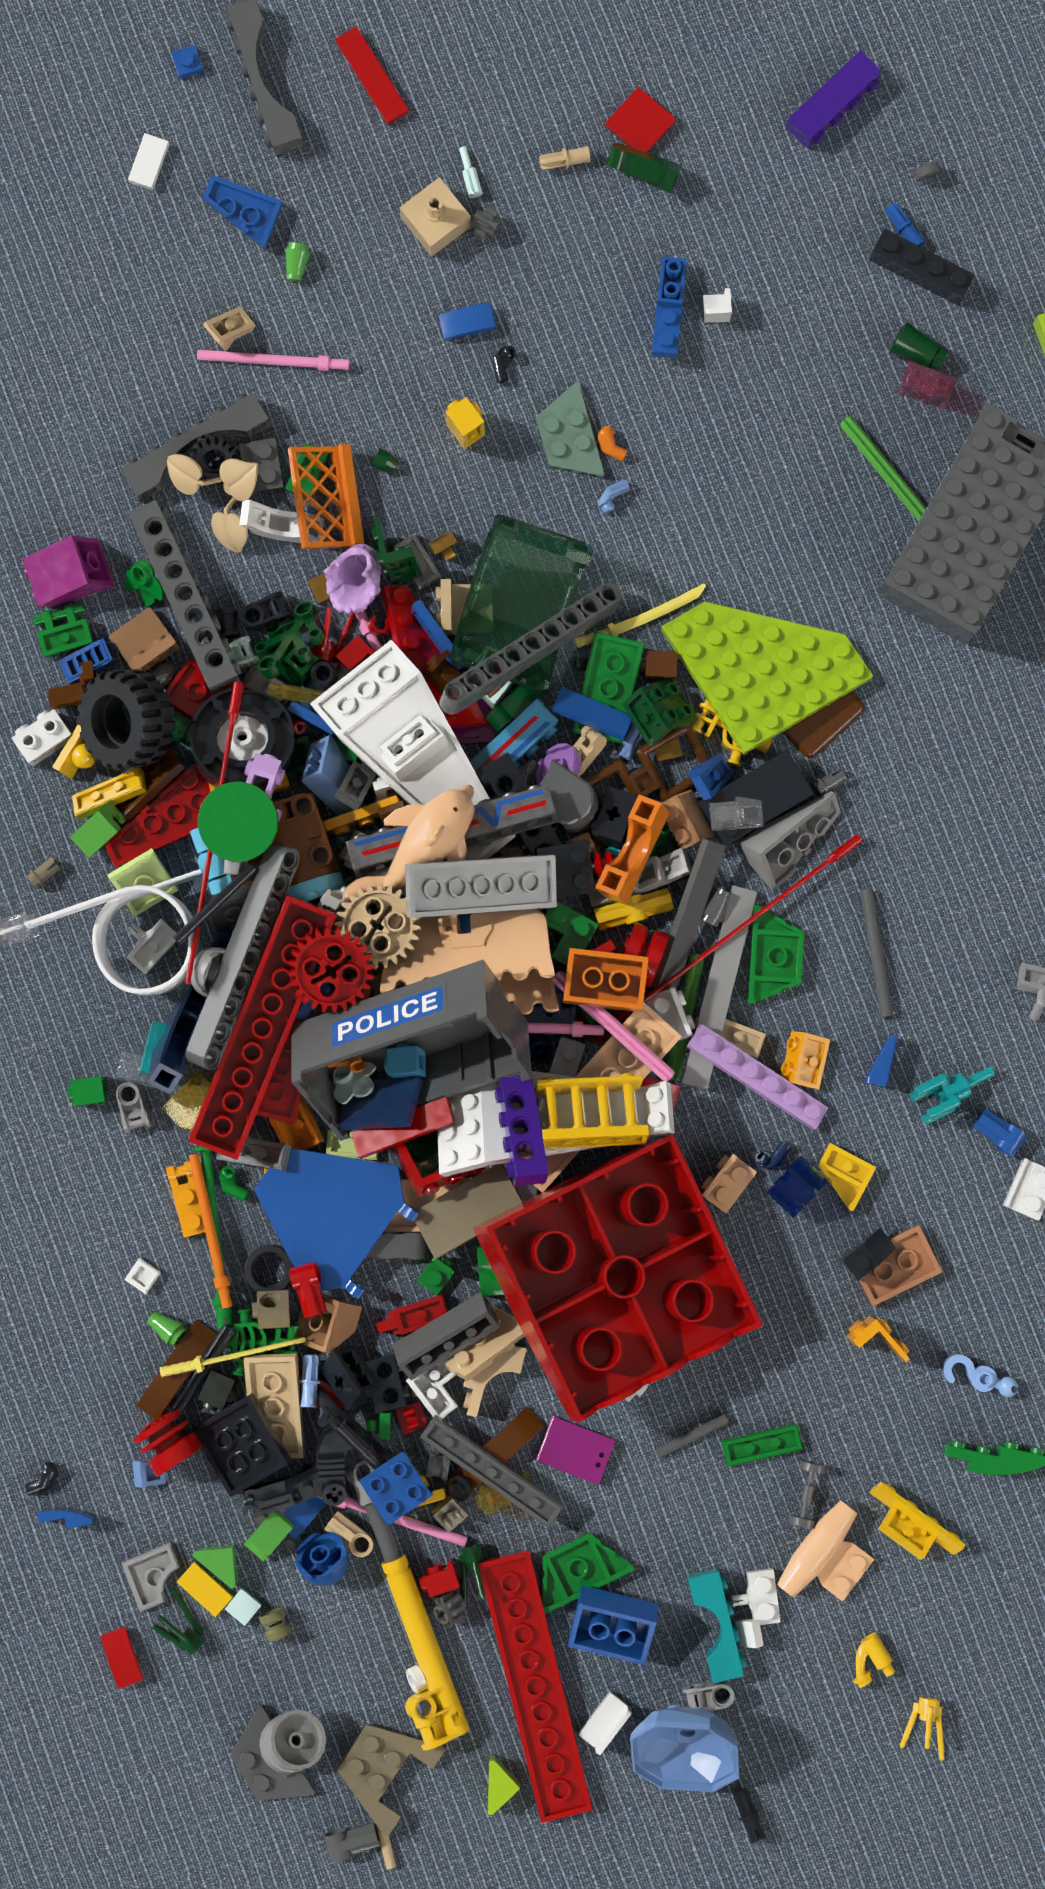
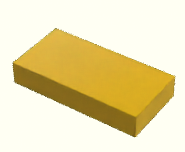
[177,1561,234,1617]

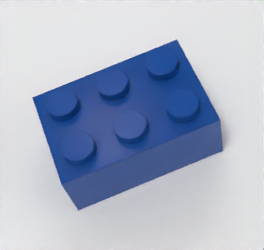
[567,1585,659,1665]

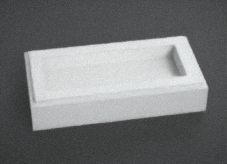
[128,133,169,191]

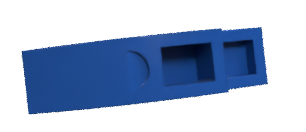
[651,256,687,359]

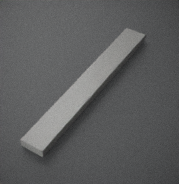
[682,885,757,1090]

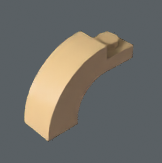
[463,1345,527,1417]

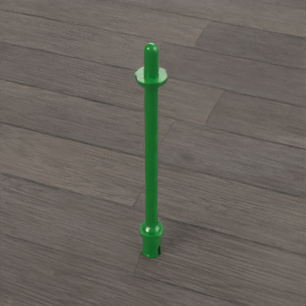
[193,1146,234,1329]

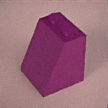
[23,535,115,608]

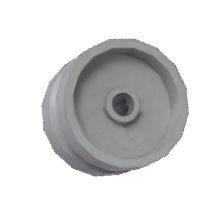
[259,1709,326,1774]

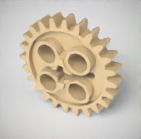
[335,883,422,970]

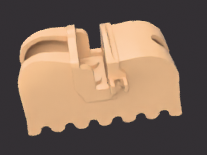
[380,909,559,1015]

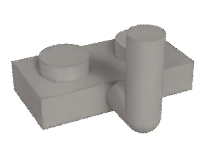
[1016,963,1045,1021]

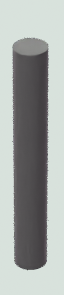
[655,1414,729,1459]

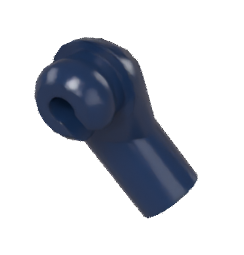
[754,1141,792,1169]

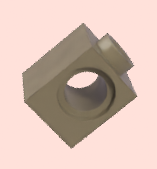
[252,1290,290,1329]

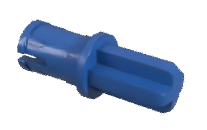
[885,202,925,246]

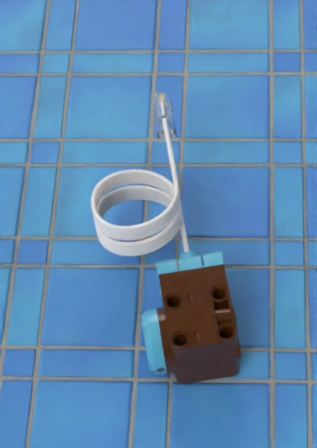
[0,792,346,996]

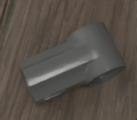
[324,1822,380,1863]

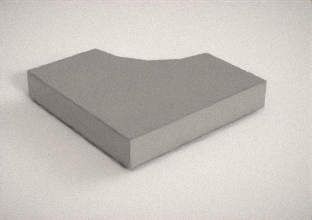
[121,1542,180,1612]

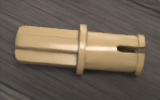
[539,146,590,170]

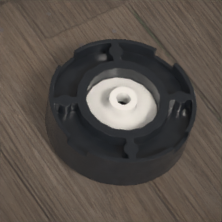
[190,688,295,791]

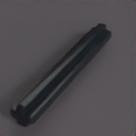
[172,1323,236,1414]

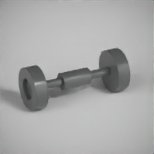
[788,1460,827,1529]

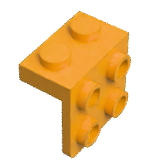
[846,1316,910,1363]

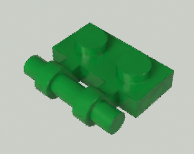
[33,603,93,658]

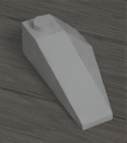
[740,791,841,891]

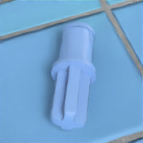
[299,1355,320,1408]

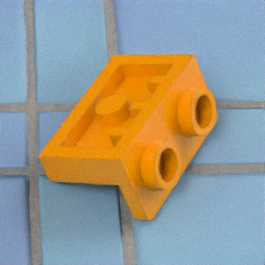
[781,1031,831,1090]

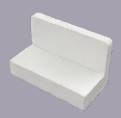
[578,1691,632,1755]

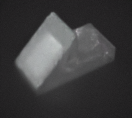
[709,797,763,831]

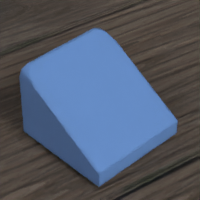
[132,1459,166,1488]

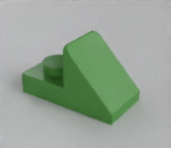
[244,1511,295,1562]

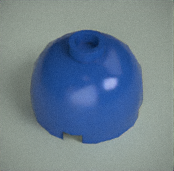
[295,1532,349,1587]

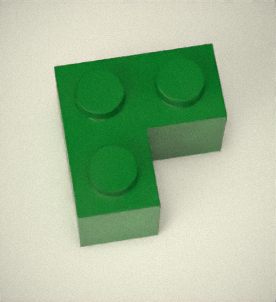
[545,901,599,968]

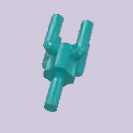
[909,1067,995,1125]

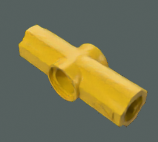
[594,888,674,931]

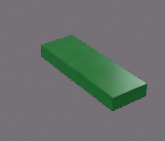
[721,1423,803,1467]

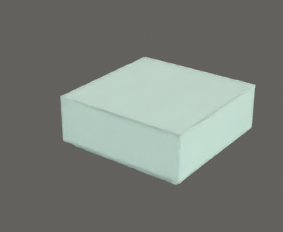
[225,1587,262,1626]

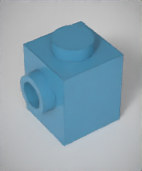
[384,1043,426,1079]

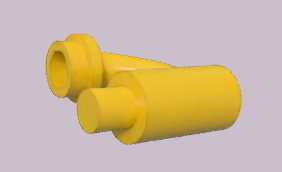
[853,1632,895,1688]

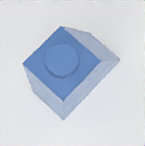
[302,735,362,816]

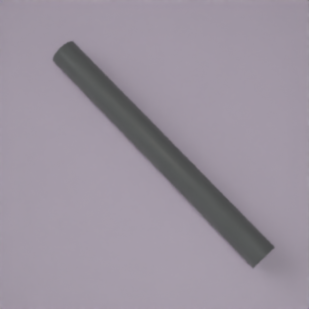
[860,889,893,1018]

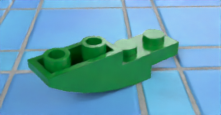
[942,1440,1045,1475]

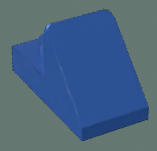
[688,753,734,801]

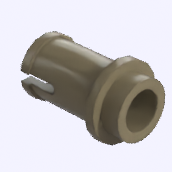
[27,857,61,888]

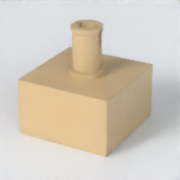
[399,177,471,257]

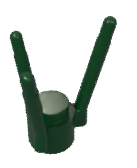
[459,1543,490,1608]
[152,1587,205,1655]

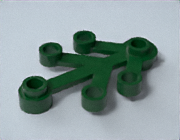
[254,601,325,679]

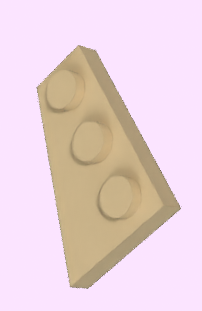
[445,1305,524,1381]

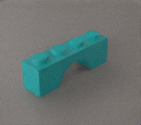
[687,1568,747,1684]

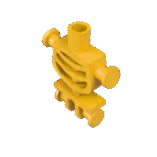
[691,699,773,767]

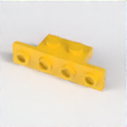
[870,1482,966,1560]

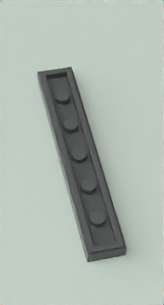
[652,838,726,990]
[420,1414,564,1528]

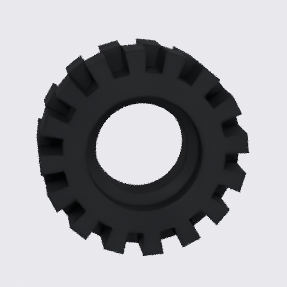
[191,433,237,484]

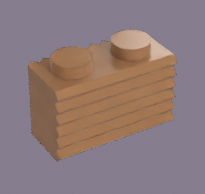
[662,790,714,849]

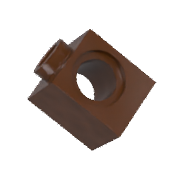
[640,650,678,682]

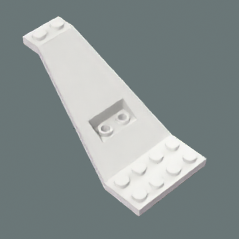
[310,640,516,860]

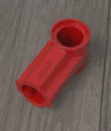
[289,1262,327,1318]

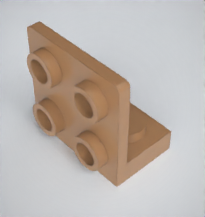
[109,607,180,673]

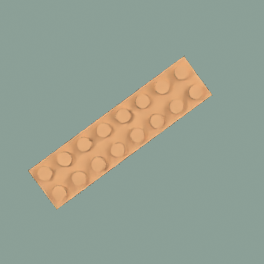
[533,1002,682,1193]

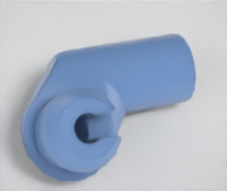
[598,479,630,514]

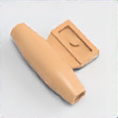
[777,1500,874,1601]

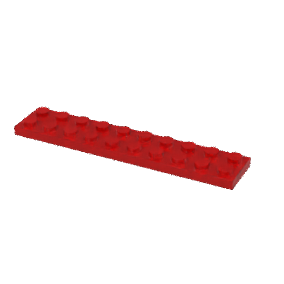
[478,1549,593,1823]

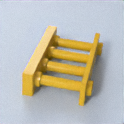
[535,1073,649,1149]

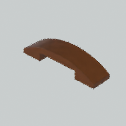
[136,1319,217,1419]
[449,1406,544,1490]

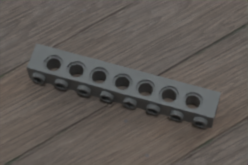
[128,500,242,695]

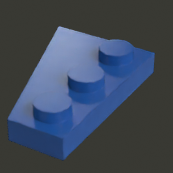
[203,175,283,250]

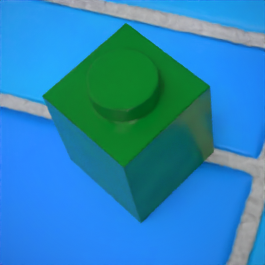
[67,1076,108,1106]

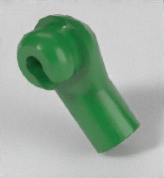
[219,1166,249,1202]

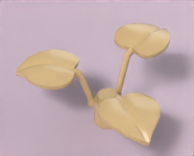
[167,454,258,553]

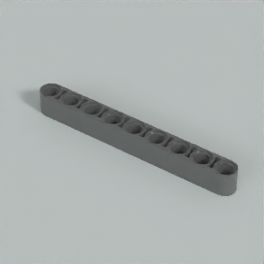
[439,583,622,714]
[186,843,300,1070]

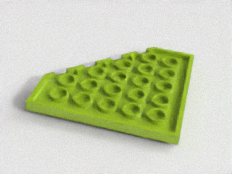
[661,602,873,755]

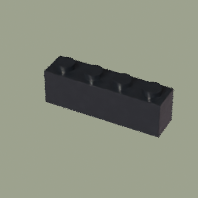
[869,229,975,306]

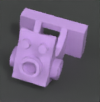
[245,753,285,821]

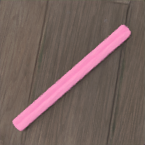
[552,971,675,1082]

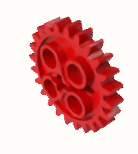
[288,926,374,1013]

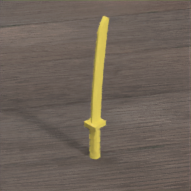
[574,584,706,648]
[160,1337,306,1377]

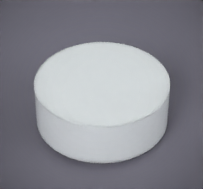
[406,1665,427,1694]

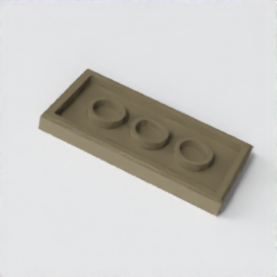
[415,1163,523,1259]

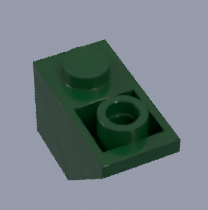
[270,643,319,689]

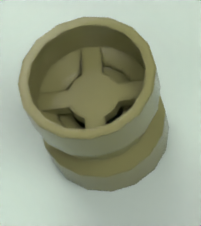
[258,1607,292,1642]

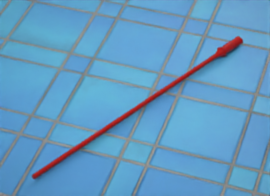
[185,682,244,985]
[616,834,863,1022]

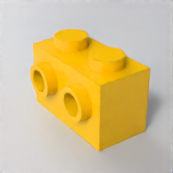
[445,397,485,449]

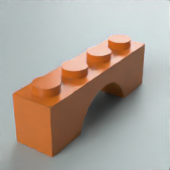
[595,794,670,905]

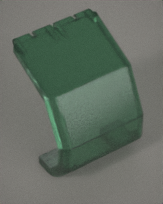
[450,515,593,692]

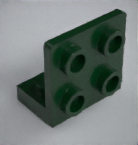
[371,517,423,584]
[622,679,698,746]

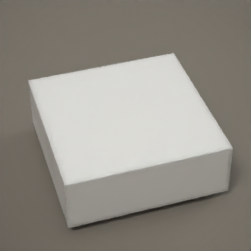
[124,1258,161,1294]
[736,1619,764,1648]

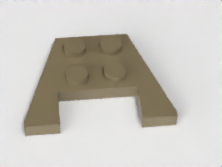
[337,1724,446,1837]

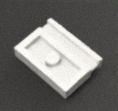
[1003,1158,1045,1221]

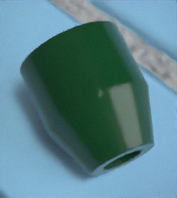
[371,448,398,473]

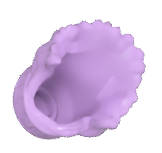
[323,544,382,614]

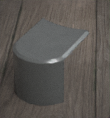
[539,759,601,834]

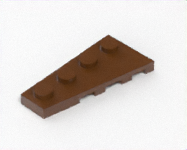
[113,744,186,830]

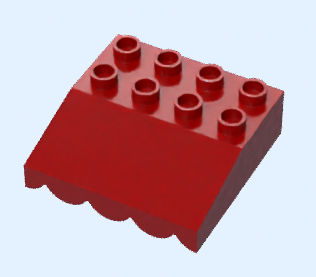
[473,1134,763,1423]

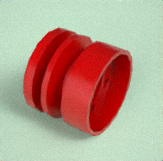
[132,1409,203,1477]

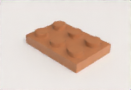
[859,1225,942,1306]

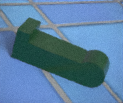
[607,143,682,193]
[485,667,554,733]

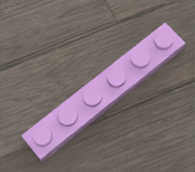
[687,1024,828,1130]

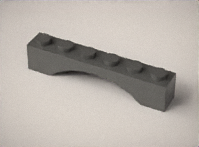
[225,0,304,156]
[121,393,271,502]

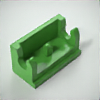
[70,800,126,858]

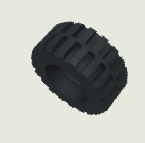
[77,669,176,771]

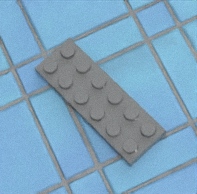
[405,854,557,918]

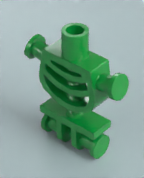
[226,1308,301,1377]

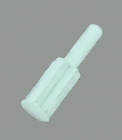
[459,146,483,198]

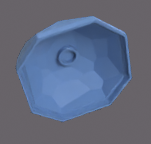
[630,1705,740,1792]

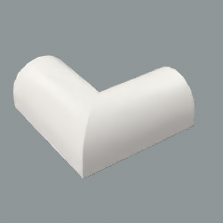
[406,1357,458,1419]

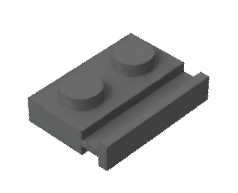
[239,438,284,494]

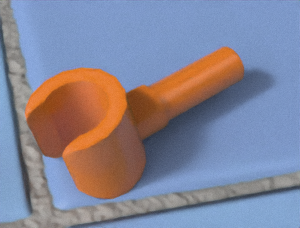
[328,1055,365,1073]

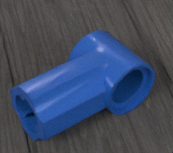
[972,1108,1028,1158]

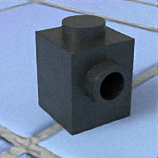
[199,1368,237,1411]

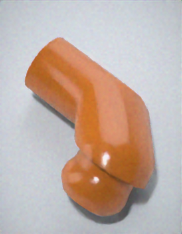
[598,426,628,462]

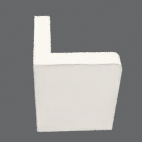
[703,288,732,323]

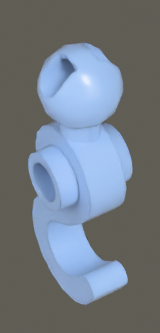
[942,1354,1018,1398]

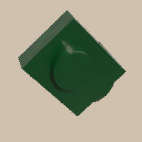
[288,735,314,776]

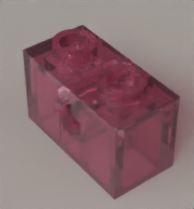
[897,361,957,409]

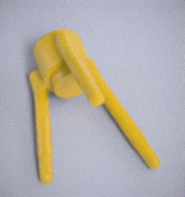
[900,1697,944,1761]

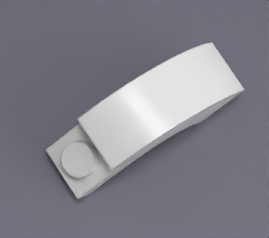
[239,500,324,543]

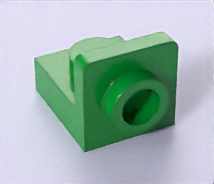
[416,1256,456,1296]

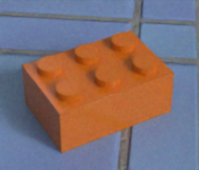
[563,948,649,1012]

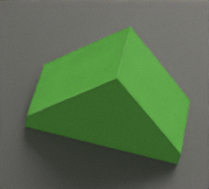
[192,1544,238,1589]

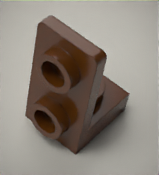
[48,660,97,710]

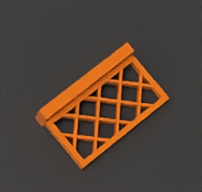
[288,444,364,550]

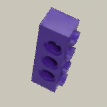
[495,1074,549,1187]

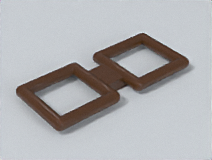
[584,725,709,802]

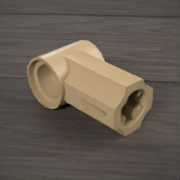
[324,1511,375,1557]

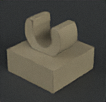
[431,1495,469,1533]

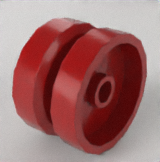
[621,922,670,987]

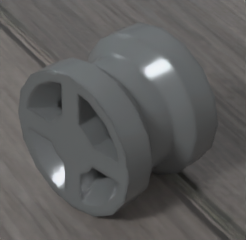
[426,1451,451,1481]

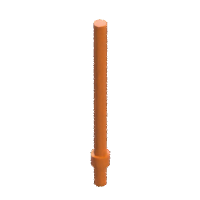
[189,1154,233,1309]

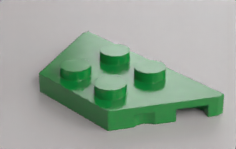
[747,905,804,1004]
[542,1532,635,1614]

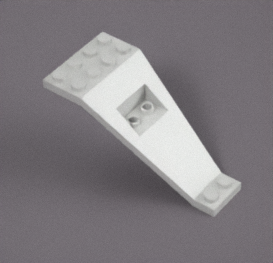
[438,1071,675,1177]

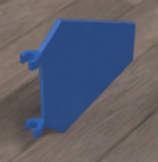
[254,1148,420,1299]

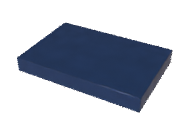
[338,1077,423,1130]

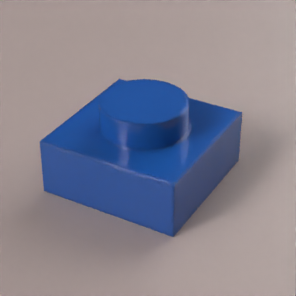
[171,45,204,79]

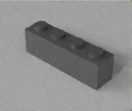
[392,1292,500,1380]

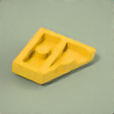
[817,1143,876,1212]

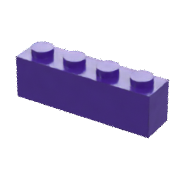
[786,50,882,149]

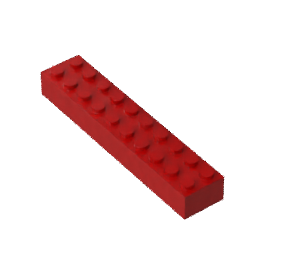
[188,893,337,1160]

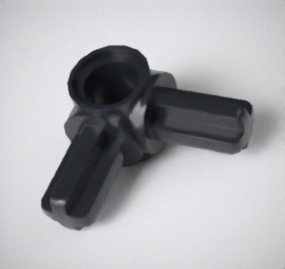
[311,661,353,700]

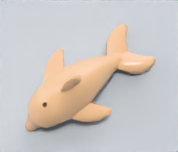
[343,785,475,929]

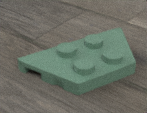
[536,382,604,478]

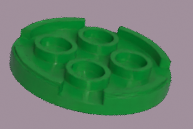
[198,782,278,862]

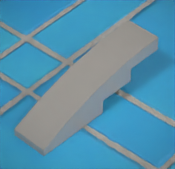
[588,848,692,908]

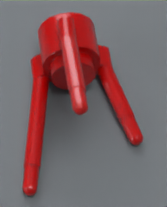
[312,607,355,662]

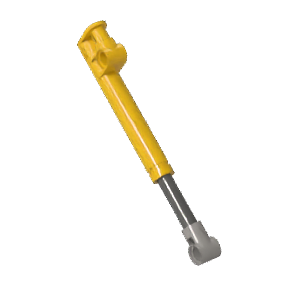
[346,1460,470,1751]

